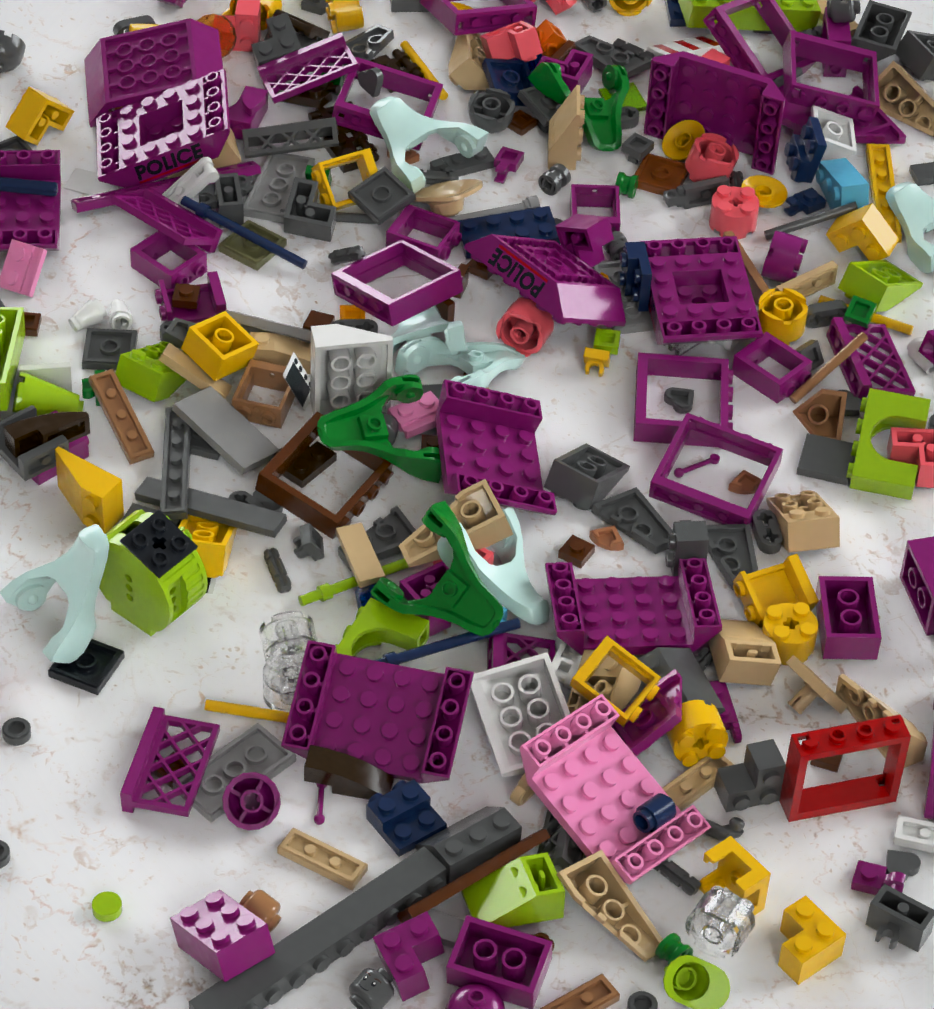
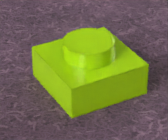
[593,328,621,355]

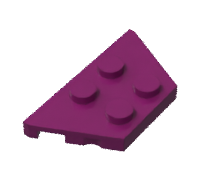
[849,85,906,144]
[611,669,682,756]

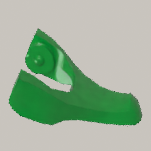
[527,62,630,151]
[317,374,442,483]
[370,500,504,636]

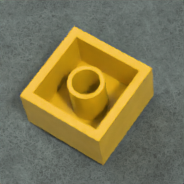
[181,311,259,381]

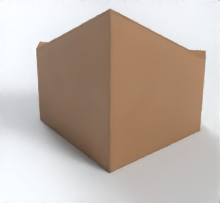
[792,389,847,440]

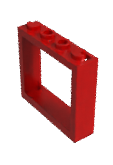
[779,714,911,822]

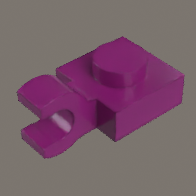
[494,146,524,184]
[851,860,906,895]

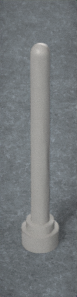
[447,195,540,221]

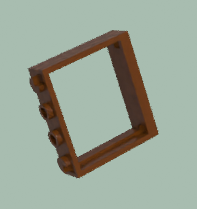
[255,411,394,539]

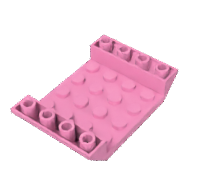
[520,694,711,885]

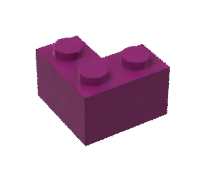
[535,49,594,95]
[555,214,614,267]
[399,561,451,637]
[373,911,445,1001]

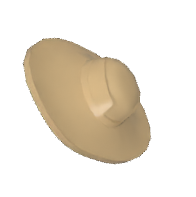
[414,179,483,217]

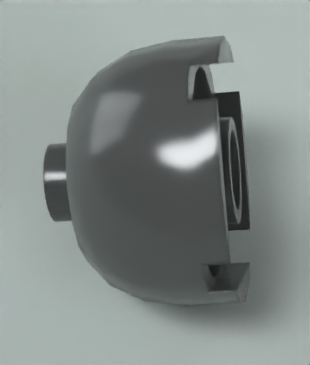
[0,30,26,73]
[468,88,515,133]

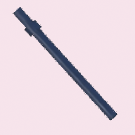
[181,196,308,269]
[375,618,521,665]

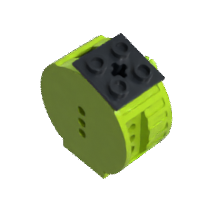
[99,509,208,636]

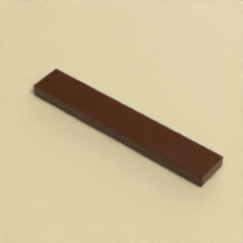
[397,828,551,923]

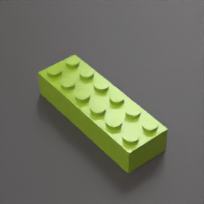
[678,0,821,32]
[0,307,26,411]

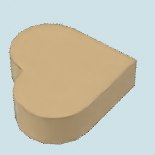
[510,773,535,806]

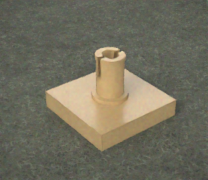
[786,655,848,715]

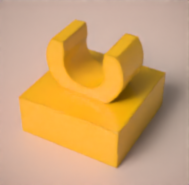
[583,347,611,377]

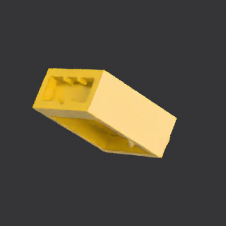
[311,148,378,211]
[570,636,661,727]

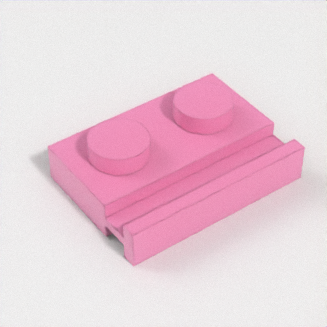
[0,239,48,298]
[387,391,439,439]

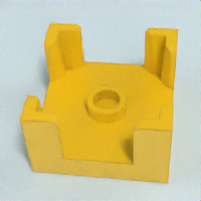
[699,836,771,927]

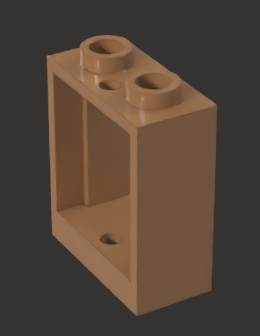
[232,359,295,429]

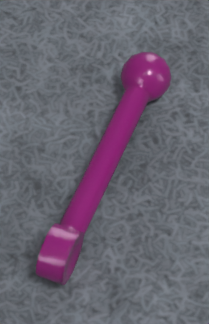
[674,454,720,478]
[314,783,327,825]

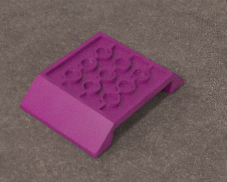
[84,18,223,127]
[643,51,785,175]
[0,149,61,252]
[435,379,557,516]
[545,558,722,655]
[281,640,474,784]

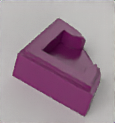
[242,89,266,116]

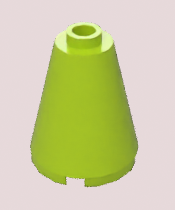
[12,372,84,416]

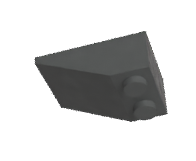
[895,30,934,81]
[544,443,630,511]

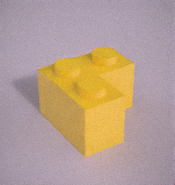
[5,86,75,146]
[826,203,899,261]
[778,895,846,985]

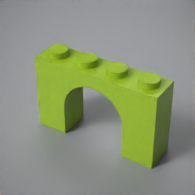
[846,388,931,500]
[335,597,429,657]

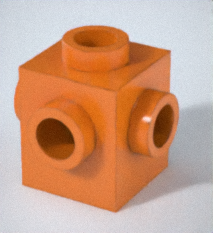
[536,19,567,57]

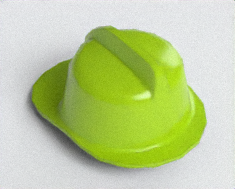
[663,955,731,1009]

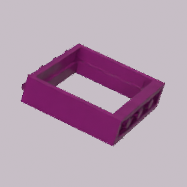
[420,0,537,36]
[703,0,817,80]
[783,30,880,123]
[332,57,443,151]
[331,239,464,327]
[633,352,733,448]
[649,413,783,525]

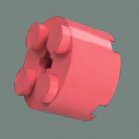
[685,133,739,182]
[709,185,760,239]
[496,297,554,357]

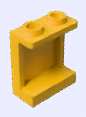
[733,554,819,628]

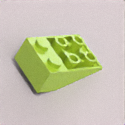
[115,341,186,402]
[461,852,565,928]

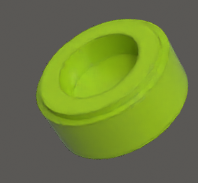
[92,891,122,922]

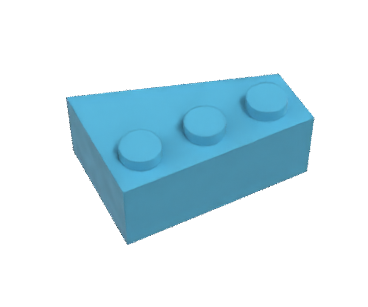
[816,158,869,219]

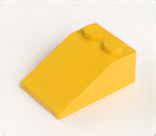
[55,446,124,534]
[178,514,237,578]

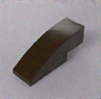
[4,412,90,458]
[304,745,394,800]

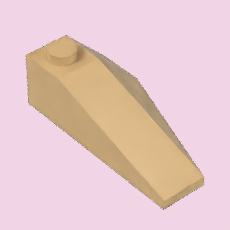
[448,25,489,90]
[878,61,934,137]
[250,332,311,374]
[399,479,513,568]
[835,674,928,768]
[556,850,663,962]

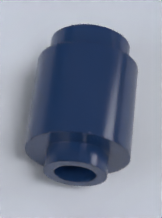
[633,793,676,833]

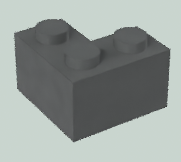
[251,12,302,67]
[284,177,336,242]
[714,739,786,813]

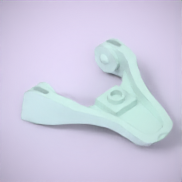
[370,96,489,194]
[885,182,934,274]
[391,305,468,356]
[395,336,526,388]
[437,507,550,625]
[0,524,109,663]

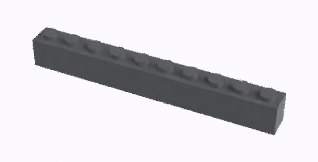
[189,847,447,1009]

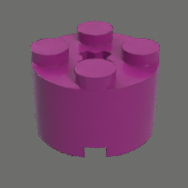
[761,230,808,283]

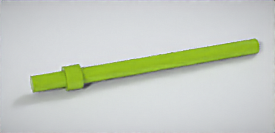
[298,558,409,606]

